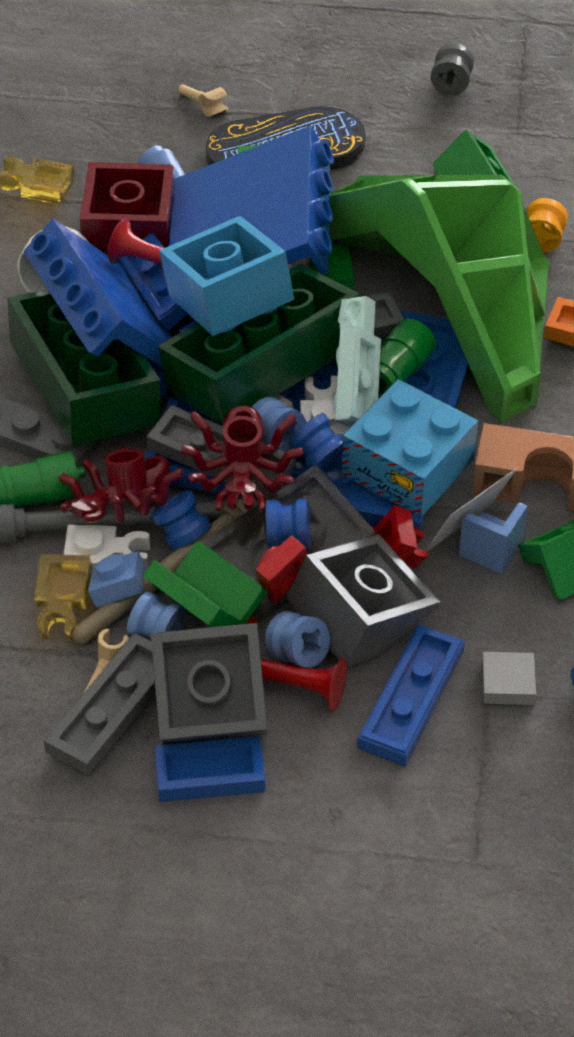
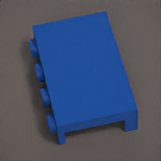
[24,218,173,399]

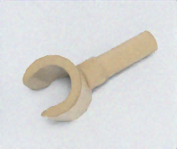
[178,84,228,117]
[83,629,128,693]

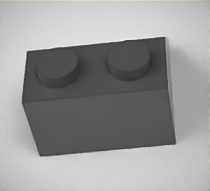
[286,534,440,667]

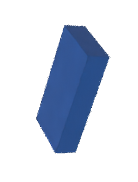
[154,736,265,802]

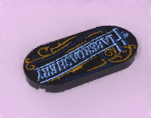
[206,106,366,169]

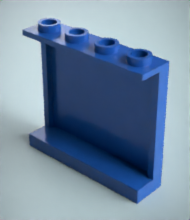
[169,125,334,324]

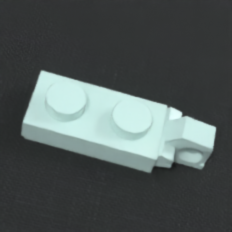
[333,296,381,427]

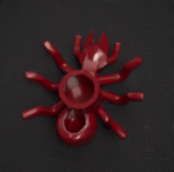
[181,405,303,512]
[58,446,184,524]

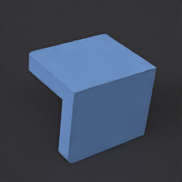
[458,502,528,574]

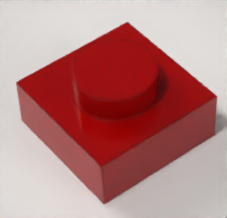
[255,535,307,604]

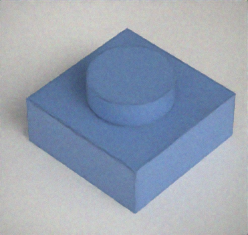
[88,551,146,608]

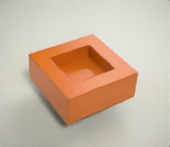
[543,297,574,346]

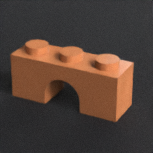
[472,423,574,512]

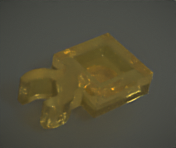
[0,157,75,205]
[34,554,93,640]

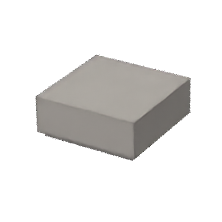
[481,652,536,705]

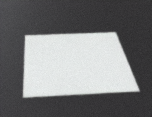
[426,468,517,552]

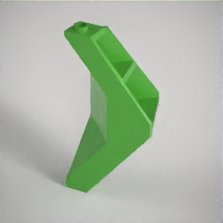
[329,175,549,423]

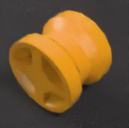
[526,198,568,253]

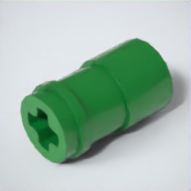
[378,318,437,399]
[0,451,86,509]

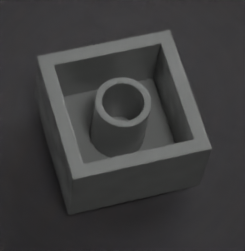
[151,623,268,744]

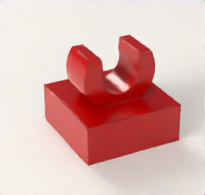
[368,505,428,568]

